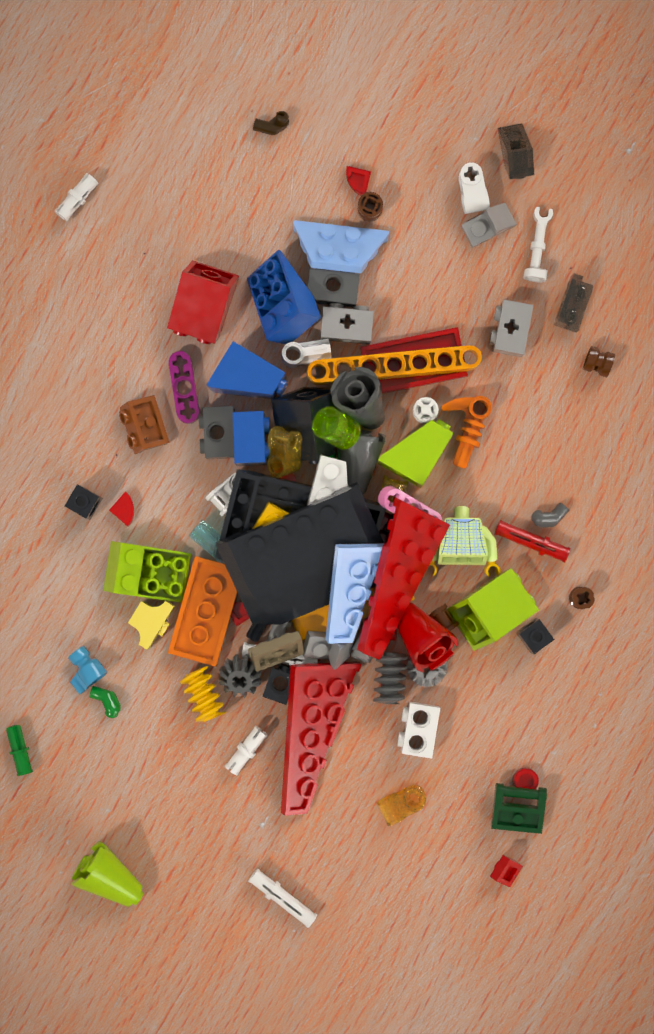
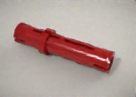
[494,520,571,563]

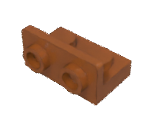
[119,395,170,454]

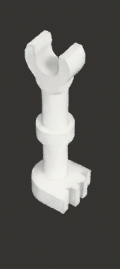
[523,207,553,283]

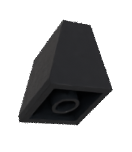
[271,387,340,464]

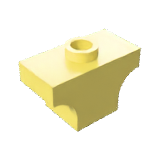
[128,601,176,650]

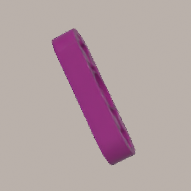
[169,351,200,424]

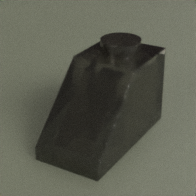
[498,123,534,179]

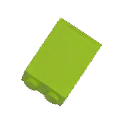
[377,419,453,488]
[447,568,539,651]

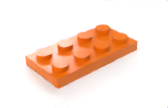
[168,556,238,667]

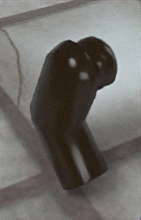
[253,111,289,135]

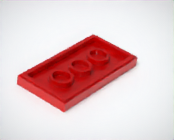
[360,327,468,394]

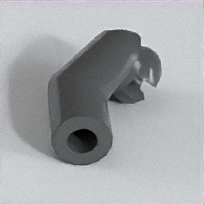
[531,503,569,528]

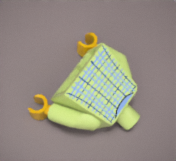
[430,506,501,577]

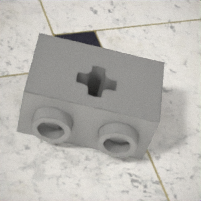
[489,300,533,357]
[321,303,374,344]

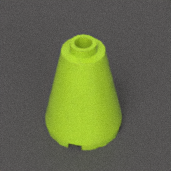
[71,841,144,907]

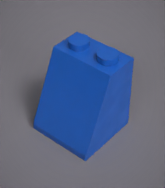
[206,341,288,399]

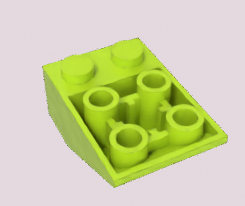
[103,541,191,603]

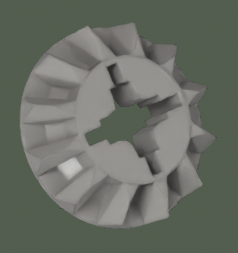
[407,657,447,687]

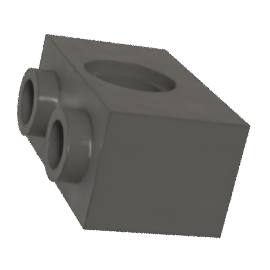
[308,268,360,308]
[199,406,235,459]

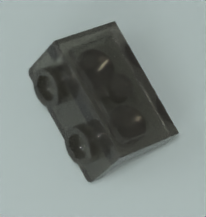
[554,273,593,333]

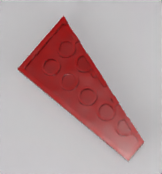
[357,497,450,660]
[281,661,362,816]

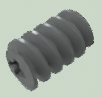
[373,652,408,704]

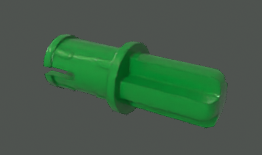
[6,725,33,776]

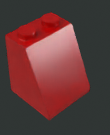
[167,260,239,344]

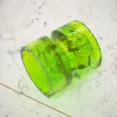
[312,406,360,450]

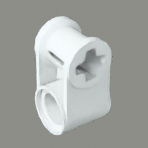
[458,163,490,214]
[205,473,236,517]

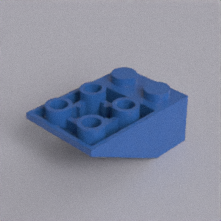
[247,250,321,344]

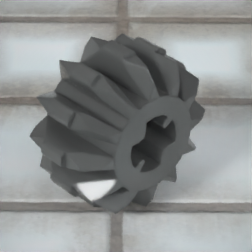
[219,654,262,698]

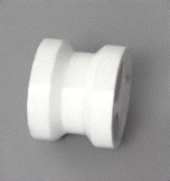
[412,397,439,424]

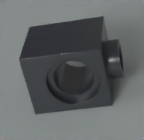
[65,484,103,520]
[516,618,555,654]
[262,664,291,705]

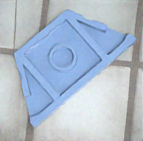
[293,220,389,273]

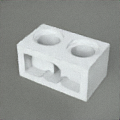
[397,701,440,759]

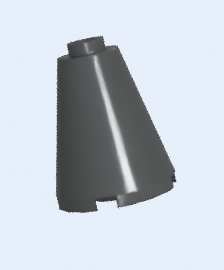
[331,367,385,430]
[336,428,386,494]

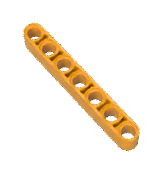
[307,345,482,385]

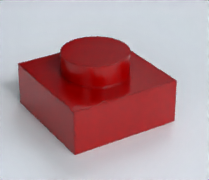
[490,855,523,887]

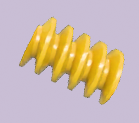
[180,666,227,722]

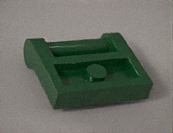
[491,783,547,834]

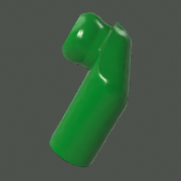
[89,686,121,718]

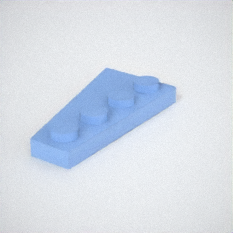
[325,543,384,644]

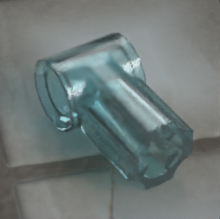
[189,520,224,563]

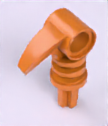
[441,396,492,469]

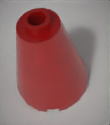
[397,603,458,672]

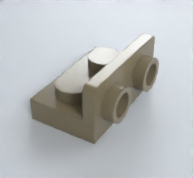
[248,631,304,672]

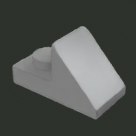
[461,203,517,248]
[303,631,356,669]

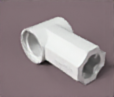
[281,339,331,368]

